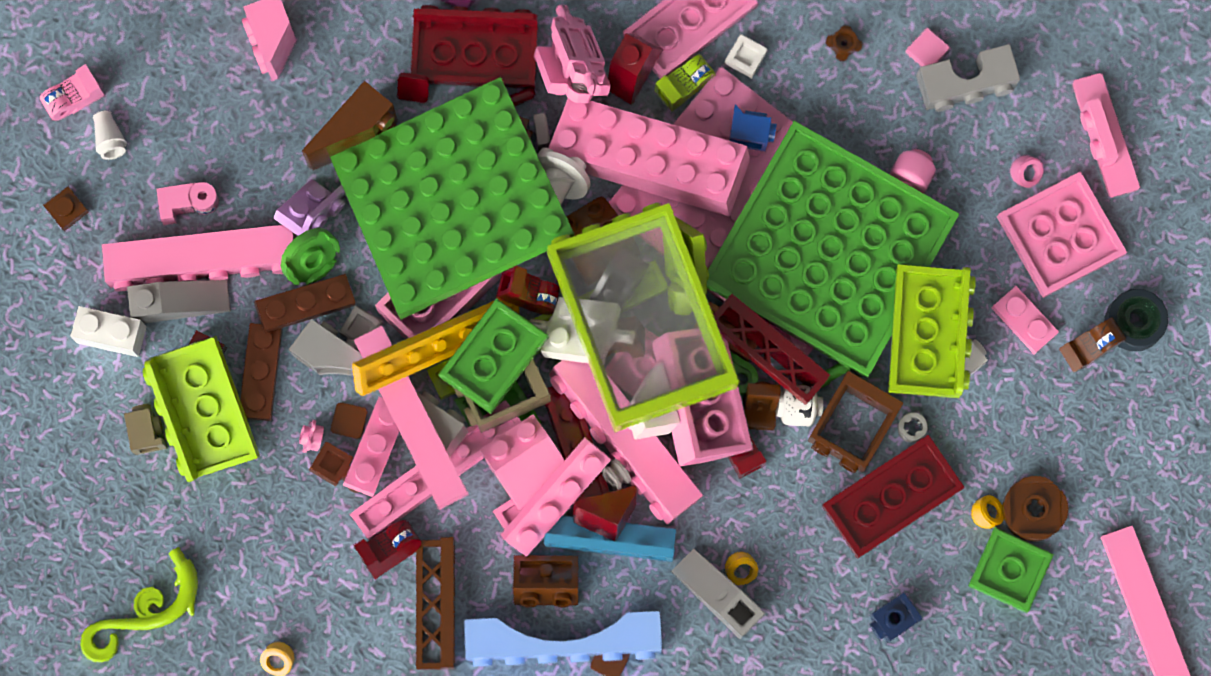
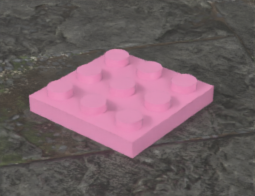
[997,171,1127,298]

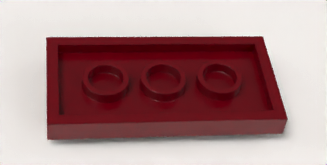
[822,434,965,559]

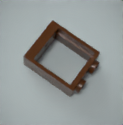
[808,371,903,473]

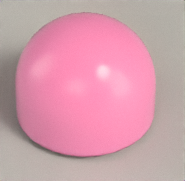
[1010,155,1043,188]

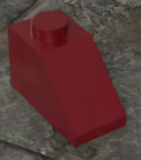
[608,33,662,105]

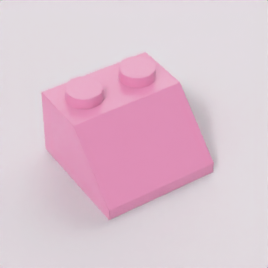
[479,414,565,511]

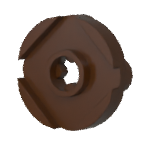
[1002,476,1068,541]

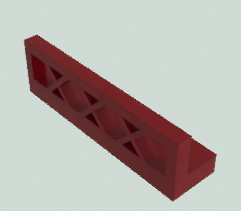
[713,293,831,406]

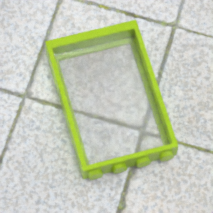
[547,202,739,432]

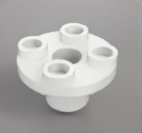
[537,148,590,205]

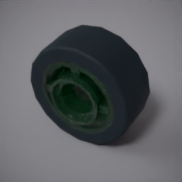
[1104,289,1168,351]

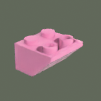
[241,0,296,81]

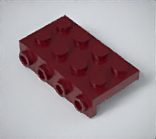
[410,5,538,89]

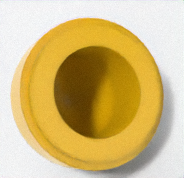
[971,495,1004,529]
[725,552,758,586]
[260,642,295,676]

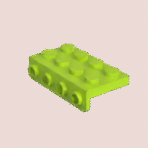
[888,264,976,398]
[143,336,260,482]

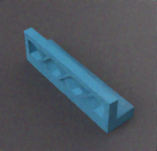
[544,516,676,562]

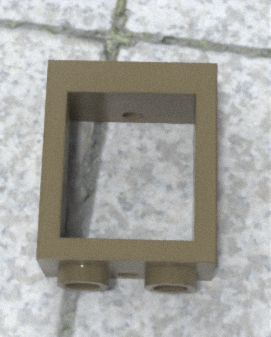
[453,359,551,433]

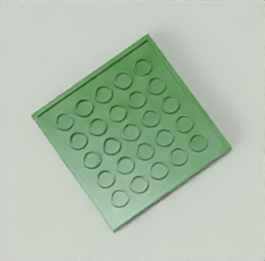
[330,77,575,319]
[707,121,959,379]

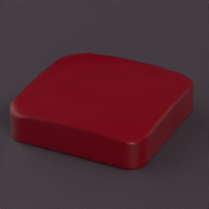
[397,72,429,103]

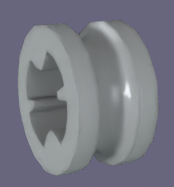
[898,412,928,443]
[601,459,631,490]

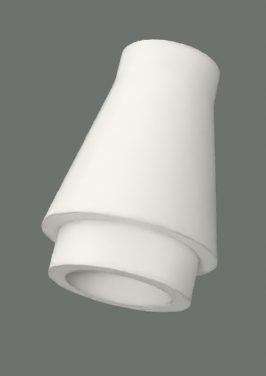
[93,111,127,160]

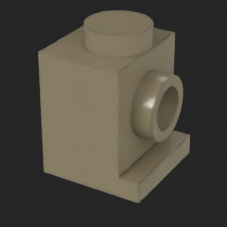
[124,404,167,455]

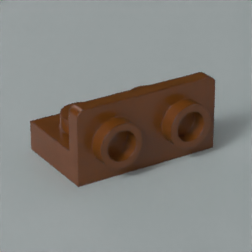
[513,555,578,608]

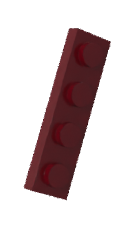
[545,386,610,501]

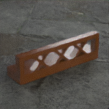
[416,537,455,670]

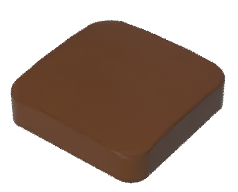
[330,402,368,439]
[590,654,630,676]

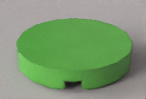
[280,228,340,285]

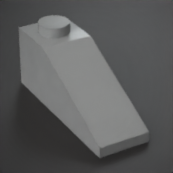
[127,280,231,324]

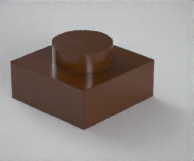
[43,186,89,231]

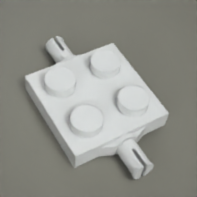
[530,297,635,365]

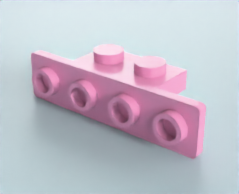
[1072,73,1140,198]

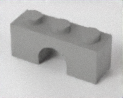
[916,44,1020,112]

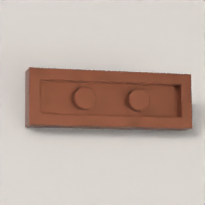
[254,274,356,333]
[240,323,283,421]

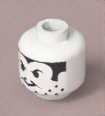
[776,385,823,426]

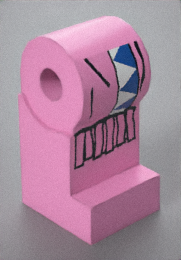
[40,64,105,121]
[156,182,219,225]

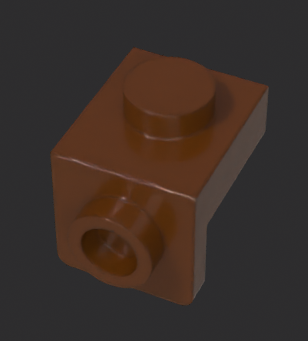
[743,381,780,431]

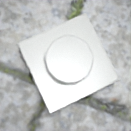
[725,34,768,78]

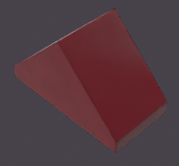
[573,485,638,541]

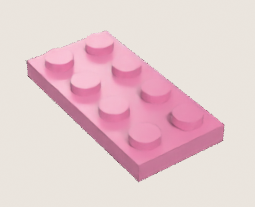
[623,0,758,79]

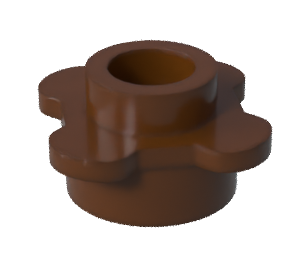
[826,25,863,62]

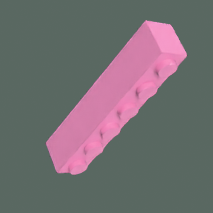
[102,225,296,291]
[549,360,703,525]

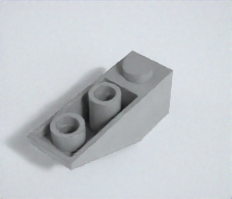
[671,548,765,640]

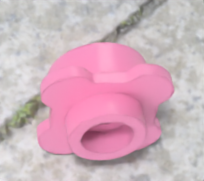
[299,420,324,453]

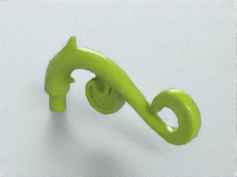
[80,547,198,663]

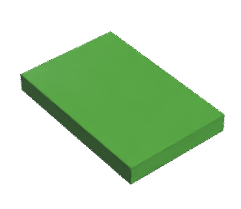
[439,298,549,414]

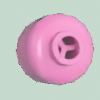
[890,149,936,193]

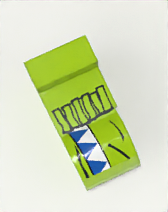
[655,54,716,112]

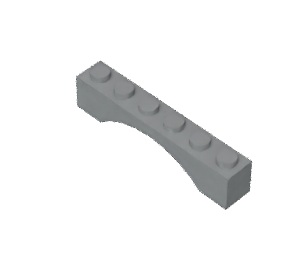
[288,319,468,457]

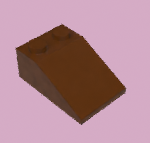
[302,80,398,171]

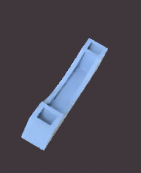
[464,611,662,667]

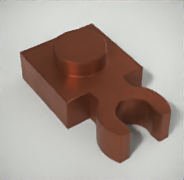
[309,441,359,493]

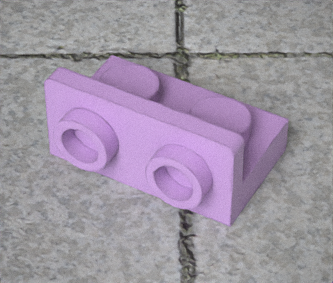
[274,179,345,235]

